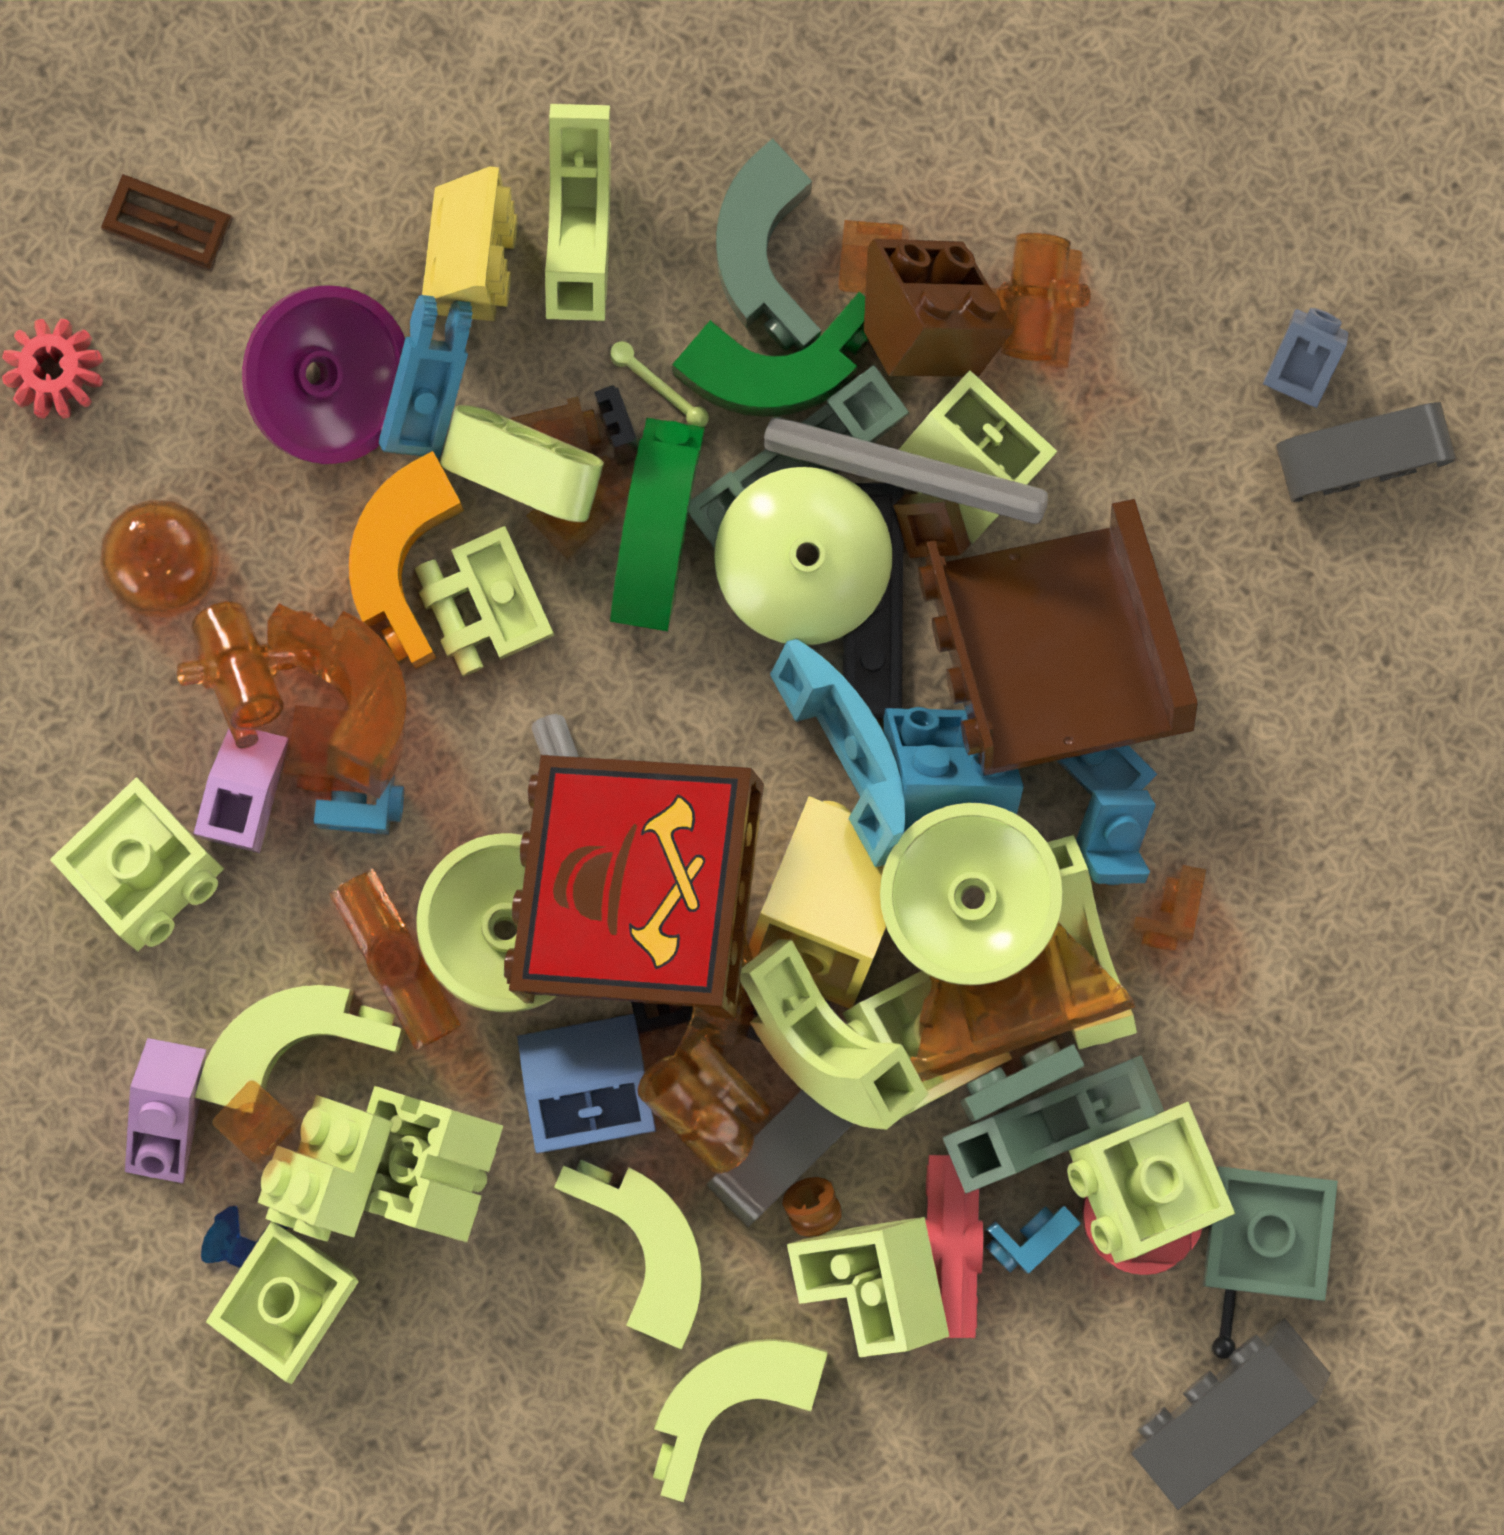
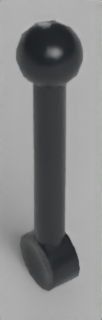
[1212,1289,1237,1359]

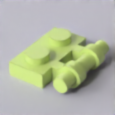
[414,526,554,676]

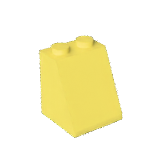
[742,796,886,1009]

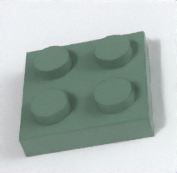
[959,1040,1085,1122]
[1203,1166,1338,1301]

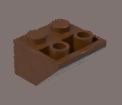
[864,239,1015,377]

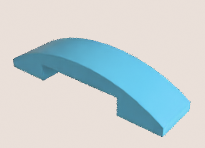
[770,639,905,867]

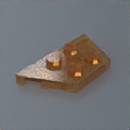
[910,922,1135,1082]

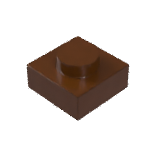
[893,494,971,558]

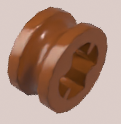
[782,1177,842,1237]

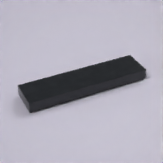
[843,483,904,719]

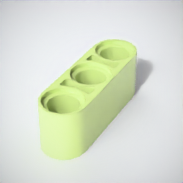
[440,405,604,522]

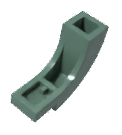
[716,138,821,351]
[942,1055,1164,1194]

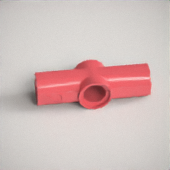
[925,1155,983,1338]

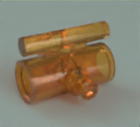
[991,233,1091,368]
[177,601,298,749]
[637,1032,771,1174]

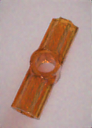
[329,869,462,1051]

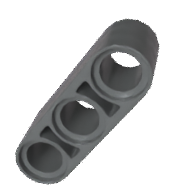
[1276,402,1456,502]
[706,1090,854,1228]

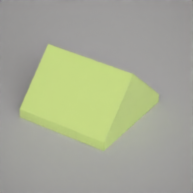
[206,1221,359,1384]

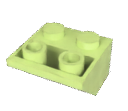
[898,370,1057,544]

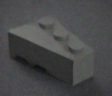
[1131,1318,1331,1510]

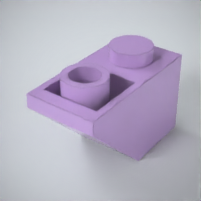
[194,724,289,853]
[125,1038,206,1183]

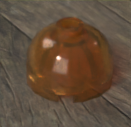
[100,500,220,618]

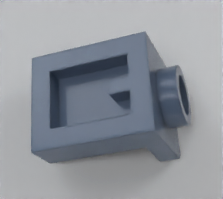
[1263,308,1349,408]

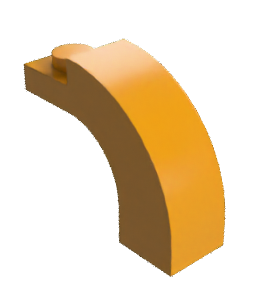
[349,451,464,669]

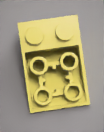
[422,167,518,321]

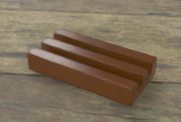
[101,174,233,272]

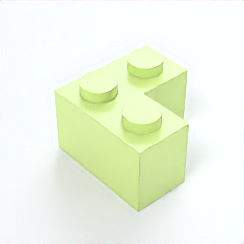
[787,1217,949,1357]

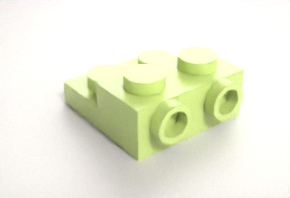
[50,777,224,951]
[843,971,1012,1118]
[258,1095,393,1242]
[1067,1102,1235,1263]

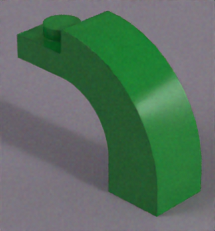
[672,291,869,417]
[610,417,705,632]

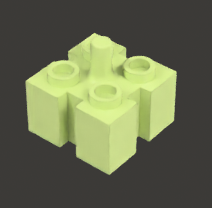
[364,1086,503,1242]

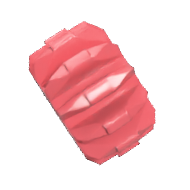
[2,319,103,419]

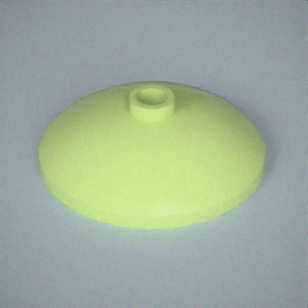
[714,467,892,645]
[880,803,1063,986]
[416,833,558,1012]

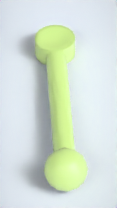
[610,341,709,427]

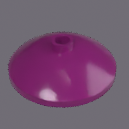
[242,285,405,464]

